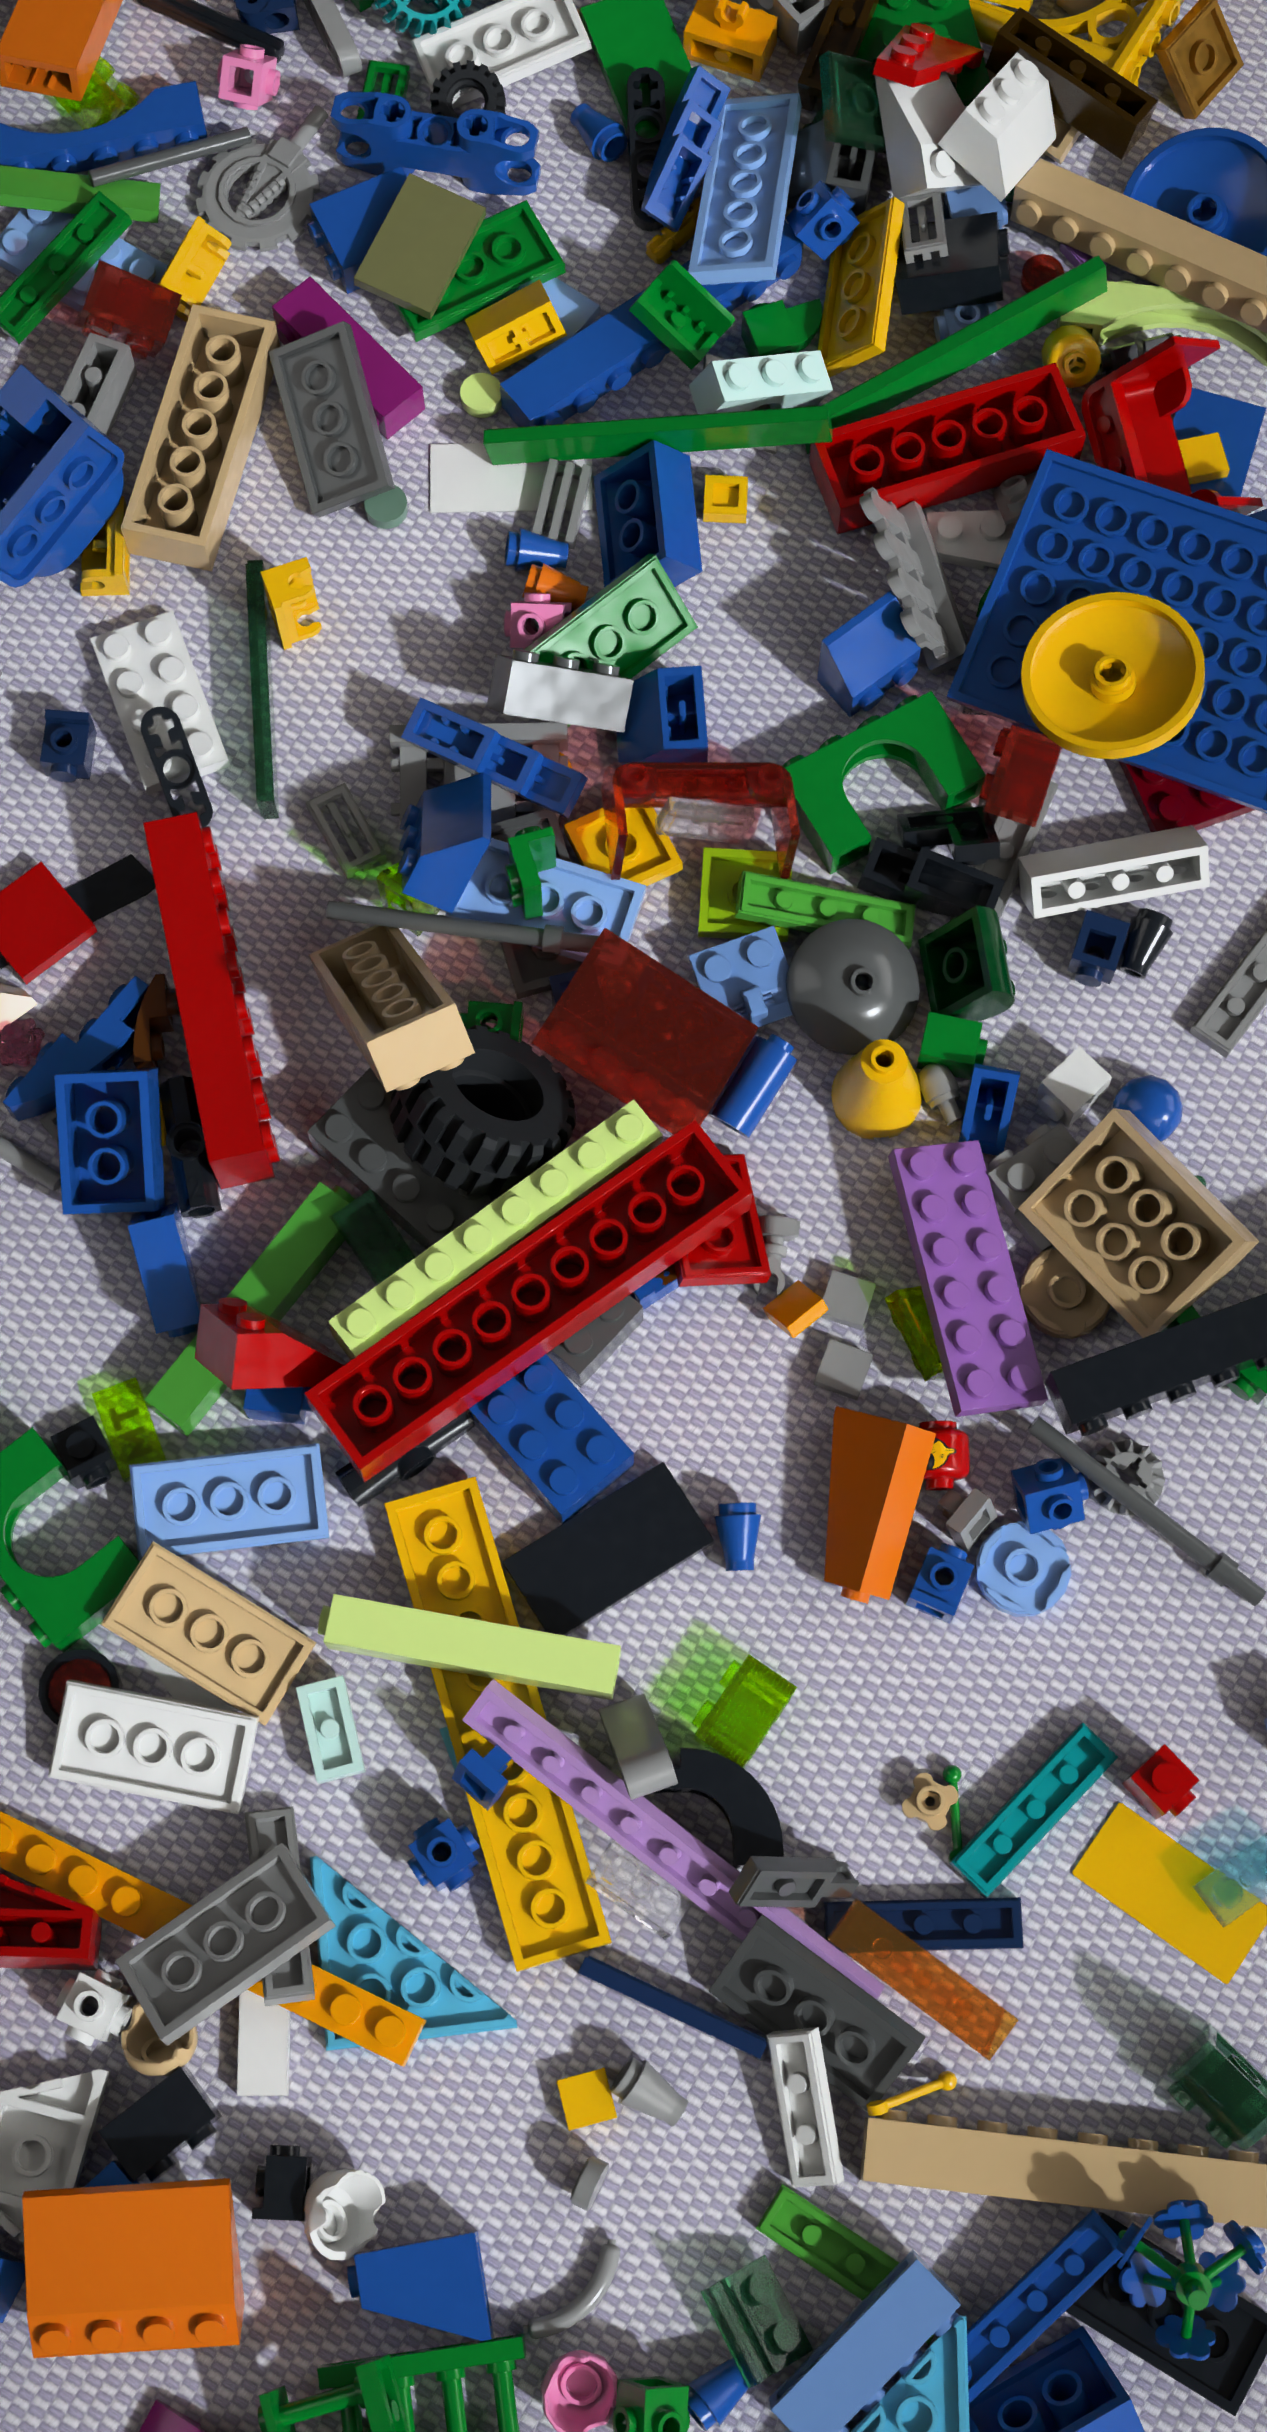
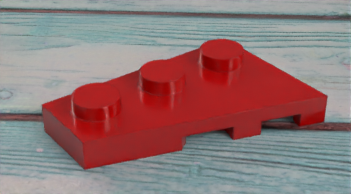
[873,23,984,88]

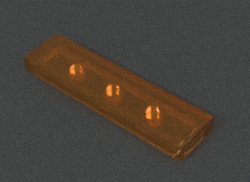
[828,1898,1018,2061]

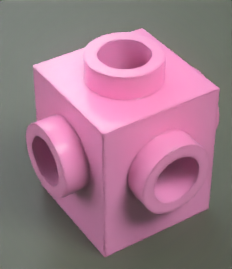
[217,44,280,110]
[504,593,572,650]

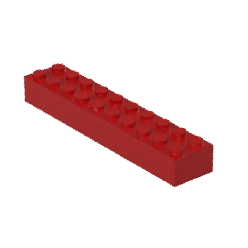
[304,1120,752,1483]

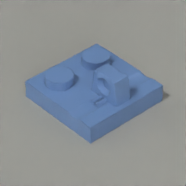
[688,926,793,1042]

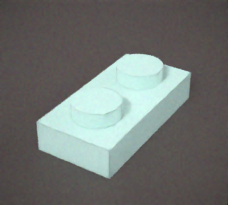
[296,1675,366,1784]

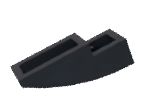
[857,837,1005,917]

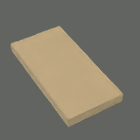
[100,1541,317,1726]

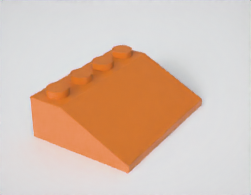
[22,2178,245,2358]

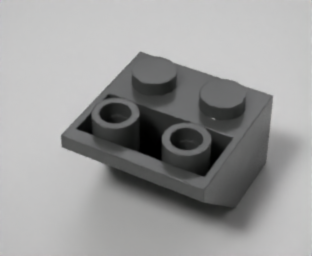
[787,112,882,216]

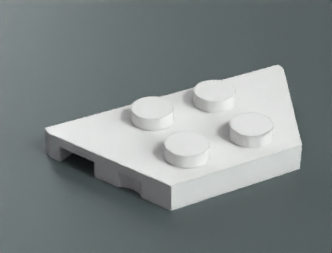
[0,2069,111,2245]

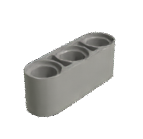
[598,1694,678,1800]

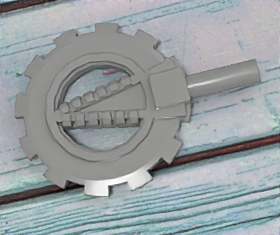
[196,106,328,252]

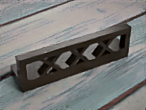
[797,0,879,112]

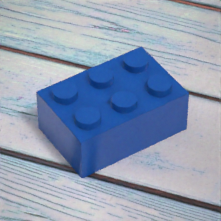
[54,1068,166,1215]
[469,1354,634,1524]

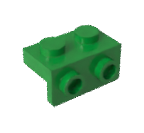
[629,260,735,370]
[505,826,556,921]

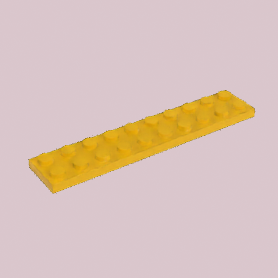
[384,1477,612,1972]

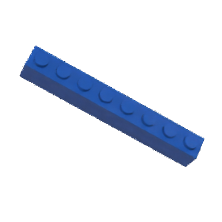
[500,220,803,427]

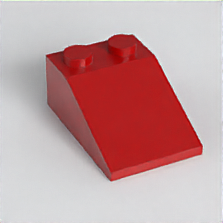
[195,1297,347,1390]

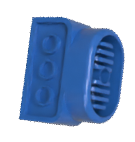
[0,364,125,588]

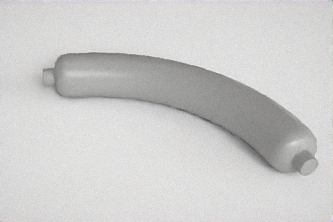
[523,2239,620,2339]

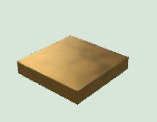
[1154,0,1244,119]

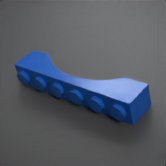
[0,81,208,174]

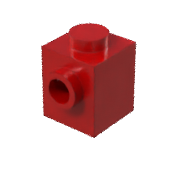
[1122,1744,1200,1819]

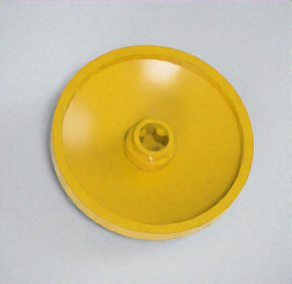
[1021,592,1205,759]

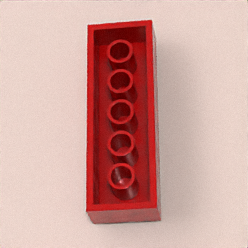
[809,363,1086,535]

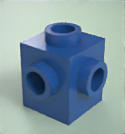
[785,180,860,261]
[1011,1457,1089,1534]
[407,1817,480,1892]

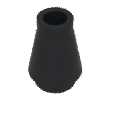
[1120,908,1173,979]

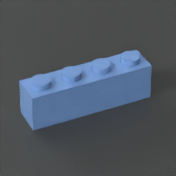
[769,2249,961,2432]

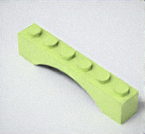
[1056,280,1267,367]

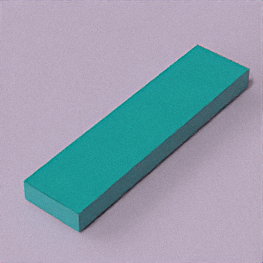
[949,1723,1118,1898]

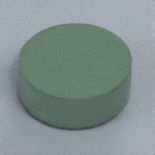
[364,485,408,529]

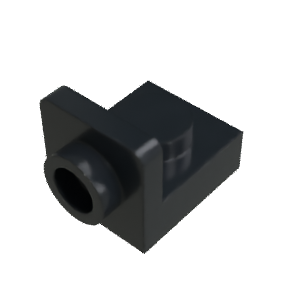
[50,1415,120,1489]

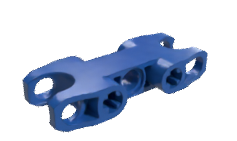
[330,91,541,196]

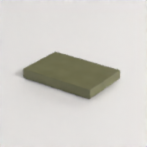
[354,173,486,320]

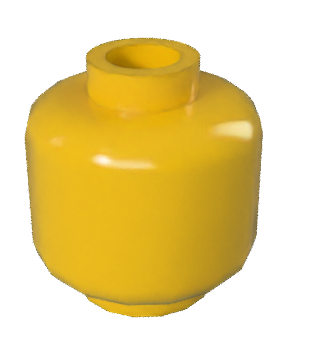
[1041,325,1101,388]

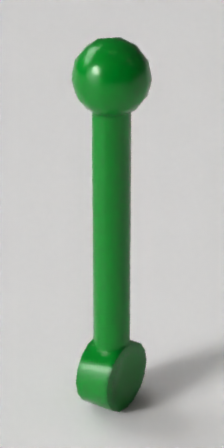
[942,1765,963,1862]

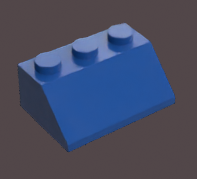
[593,440,703,588]
[398,773,491,914]
[969,2325,1145,2432]

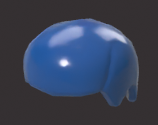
[1112,1075,1183,1142]

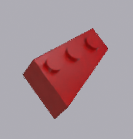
[0,1873,102,1971]

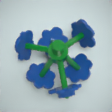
[1116,2199,1266,2361]

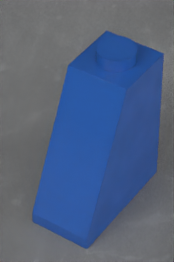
[127,1202,201,1338]
[347,2231,494,2341]

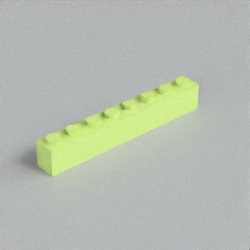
[328,1099,663,1360]

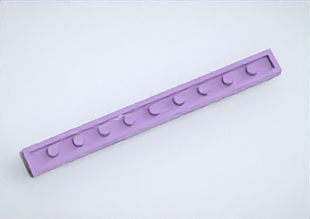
[462,1679,884,2000]

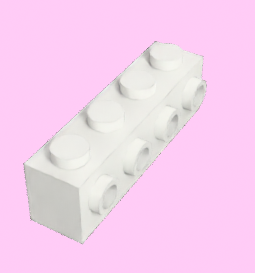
[1018,825,1210,919]

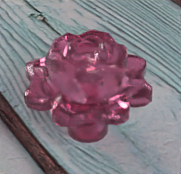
[0,1018,45,1067]

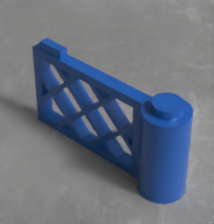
[596,967,797,1138]

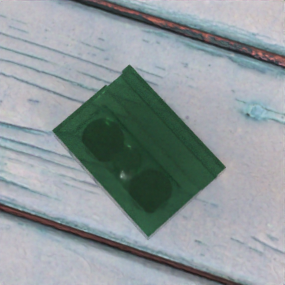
[700,2255,813,2388]

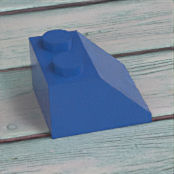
[817,590,921,717]

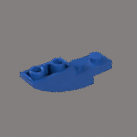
[3,976,149,1122]

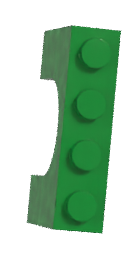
[777,691,987,874]
[0,1427,140,1653]

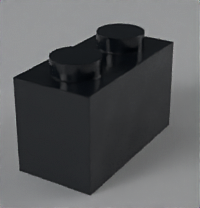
[98,2067,222,2183]

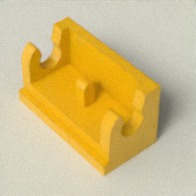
[150,216,232,322]
[465,279,567,375]
[80,496,130,596]
[261,557,322,650]

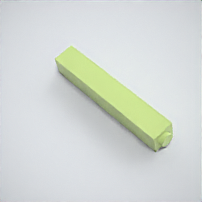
[318,1594,621,1700]

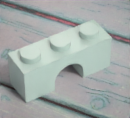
[689,350,833,414]

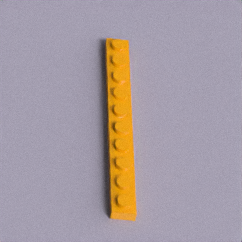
[0,1811,427,2067]

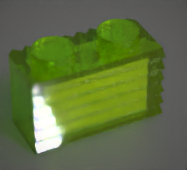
[692,1655,797,1768]

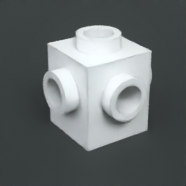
[56,1968,134,2046]

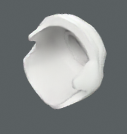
[304,2169,385,2260]

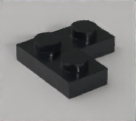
[897,806,1000,865]

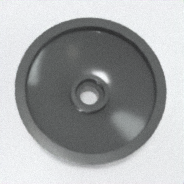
[786,919,920,1055]

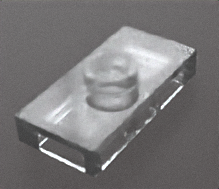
[655,797,755,844]

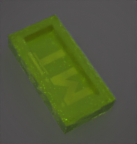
[92,1377,168,1482]

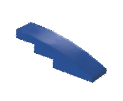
[641,65,731,233]
[401,697,588,819]

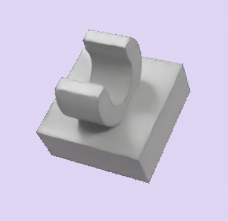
[938,1487,998,1552]

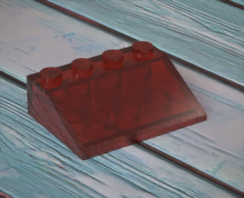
[530,928,759,1135]

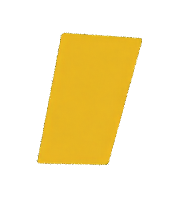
[1072,1803,1267,1984]

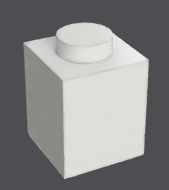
[1035,1046,1112,1127]

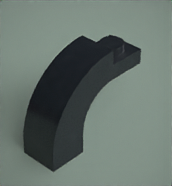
[651,1748,784,1870]

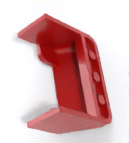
[1082,336,1263,515]

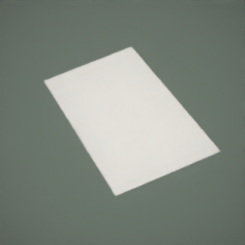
[430,443,593,513]

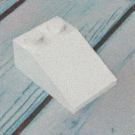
[875,71,983,199]

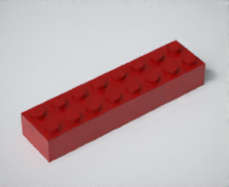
[143,812,280,1189]

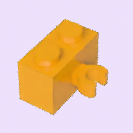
[683,0,778,83]

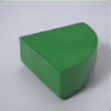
[786,298,822,351]

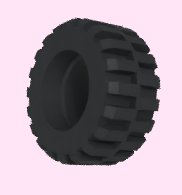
[389,1025,576,1200]

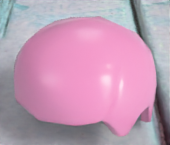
[541,2350,618,2432]

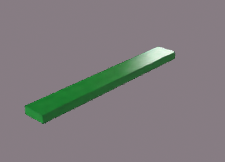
[801,255,1107,454]
[483,405,832,465]

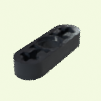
[141,707,213,828]

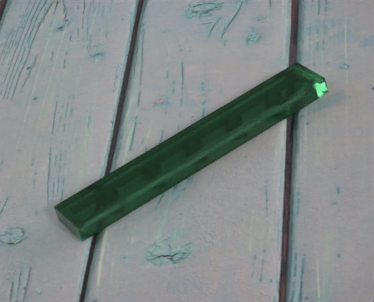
[245,560,279,819]

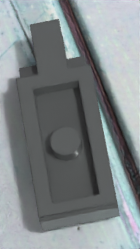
[729,1856,859,1908]

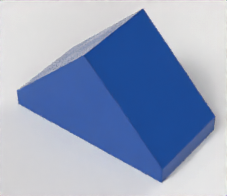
[958,1063,1020,1156]

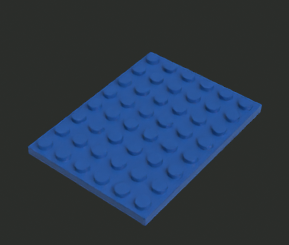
[947,449,1267,814]

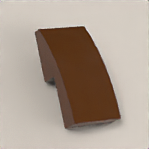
[133,974,180,1076]

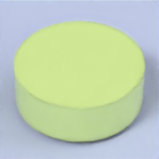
[460,373,502,418]

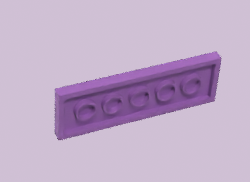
[888,1140,1048,1417]

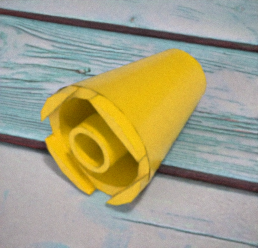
[831,1039,922,1140]

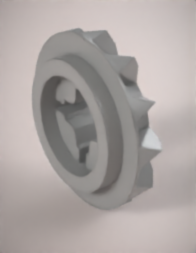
[1088,1439,1165,1515]

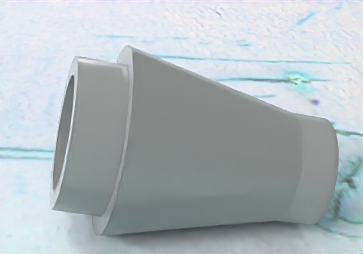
[611,2057,688,2127]

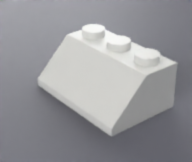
[938,52,1056,202]

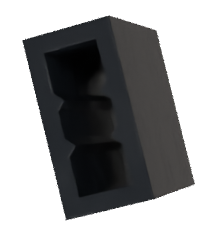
[895,212,1011,315]

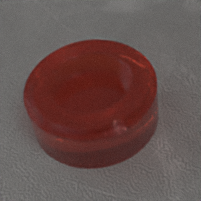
[1020,254,1064,293]

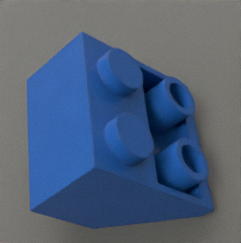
[616,666,708,775]

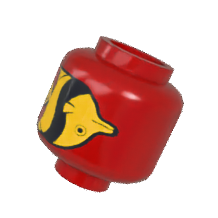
[919,1421,970,1491]

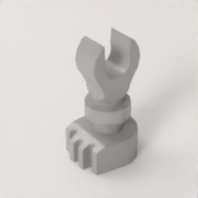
[753,1215,801,1297]

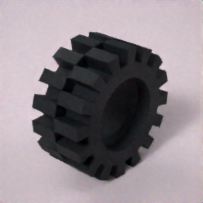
[430,60,506,118]

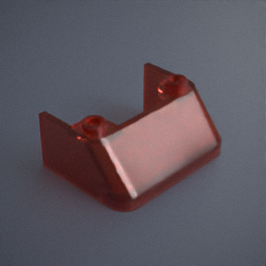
[601,761,800,880]

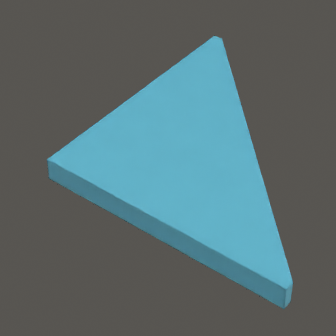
[310,1856,517,2051]
[850,2315,970,2432]

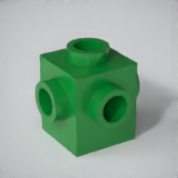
[612,2376,690,2432]

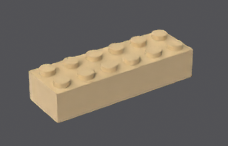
[121,304,280,572]
[309,925,475,1092]

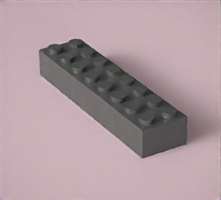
[307,1067,643,1388]

